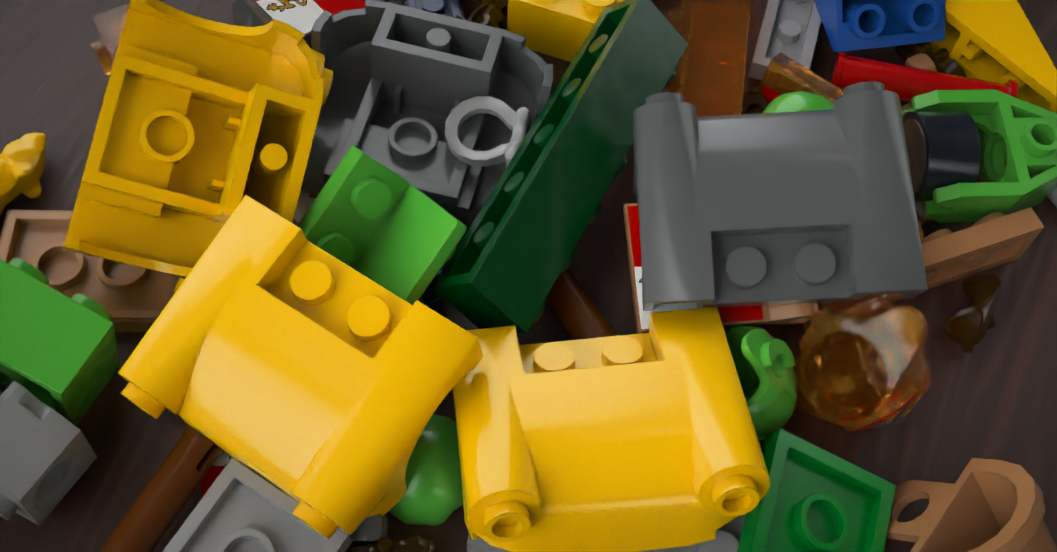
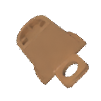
[886,458,1057,552]

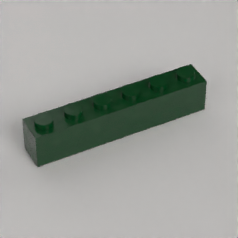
[433,0,688,334]

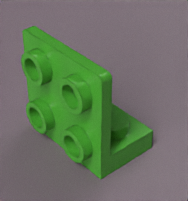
[297,145,466,305]

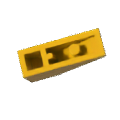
[930,0,1057,113]

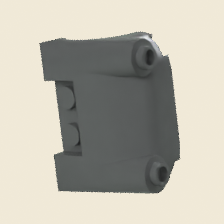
[301,0,555,231]
[633,81,928,311]

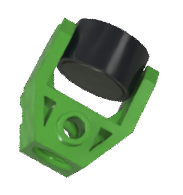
[903,89,1057,223]

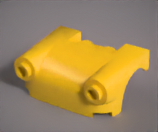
[63,0,333,278]
[118,195,483,540]
[452,306,770,552]

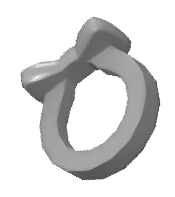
[445,96,532,168]

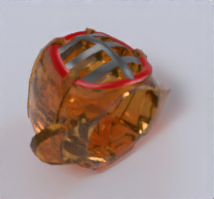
[792,294,933,432]

